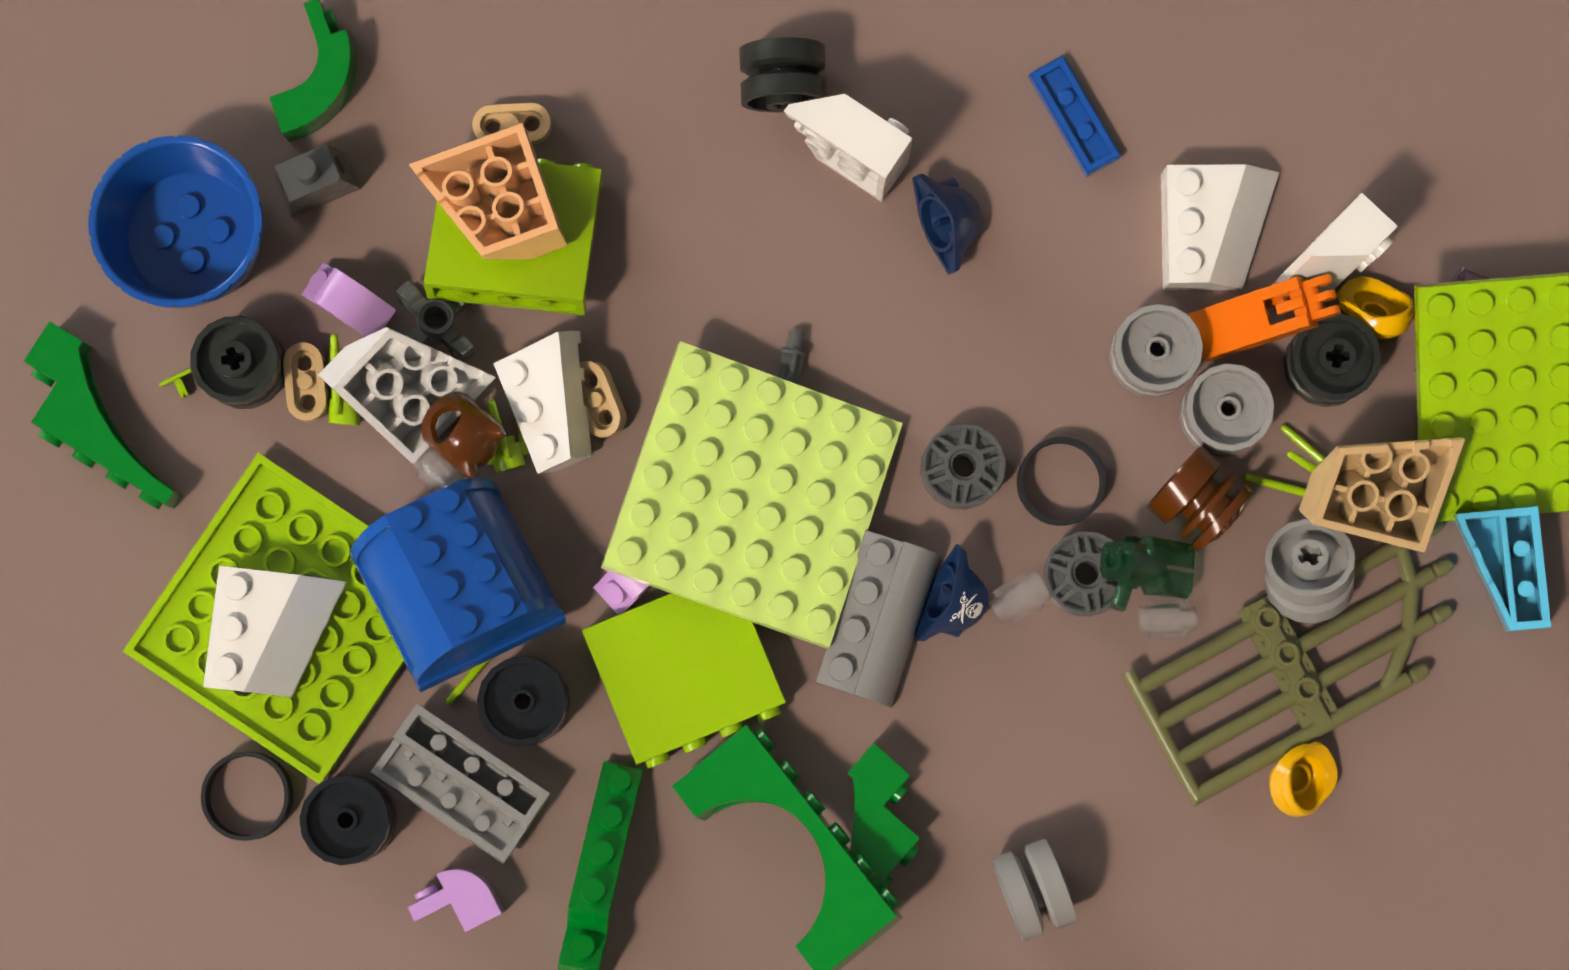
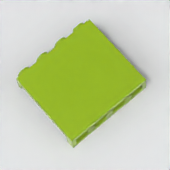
[423,159,603,316]
[582,593,786,769]

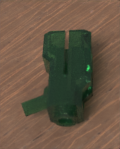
[1100,536,1195,612]

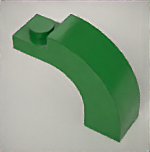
[269,0,356,142]

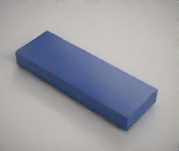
[1028,55,1121,177]

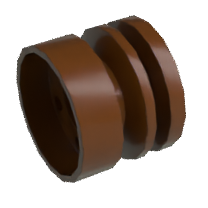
[1146,444,1254,552]

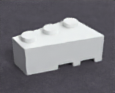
[493,331,592,474]

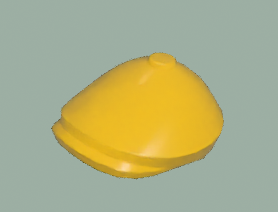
[1337,276,1414,339]
[1269,742,1338,817]

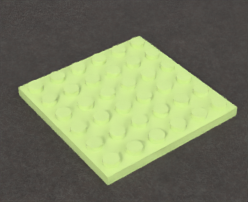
[601,341,903,649]

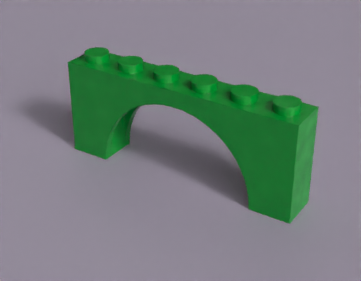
[672,725,903,970]

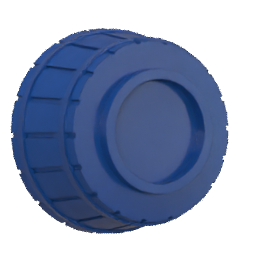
[88,135,264,308]

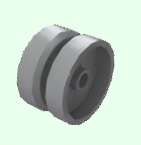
[1109,304,1203,398]
[1178,363,1274,457]
[1265,519,1355,623]
[991,838,1077,942]

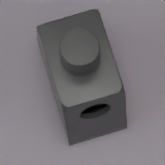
[275,145,361,218]

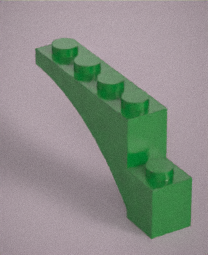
[24,321,183,510]
[847,743,920,889]
[558,761,643,970]

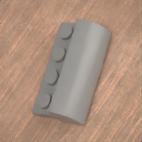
[816,530,940,708]
[370,704,550,864]

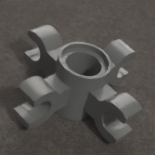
[396,281,474,362]

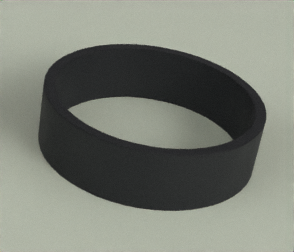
[1017,437,1106,526]
[201,752,293,841]

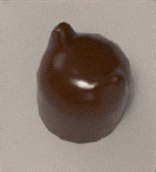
[421,392,506,479]

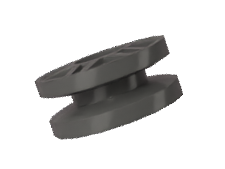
[920,423,1006,510]
[1043,532,1129,617]

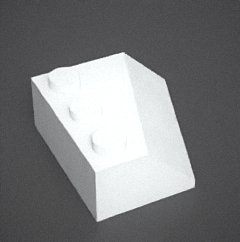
[784,94,913,202]
[1161,164,1279,291]
[1272,193,1398,293]
[318,327,496,464]
[203,566,348,697]

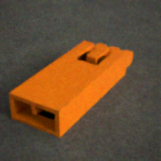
[1188,274,1341,362]

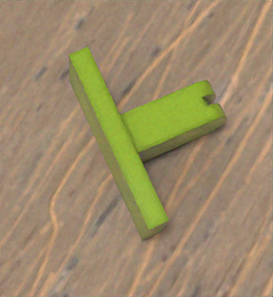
[158,368,192,399]

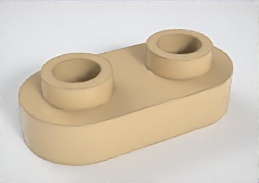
[472,103,552,145]
[283,342,329,423]
[580,361,626,438]

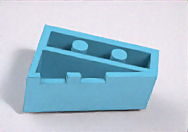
[1454,506,1551,632]

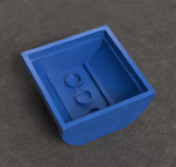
[349,477,566,693]

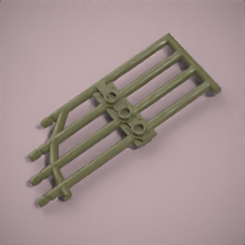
[1121,522,1454,807]

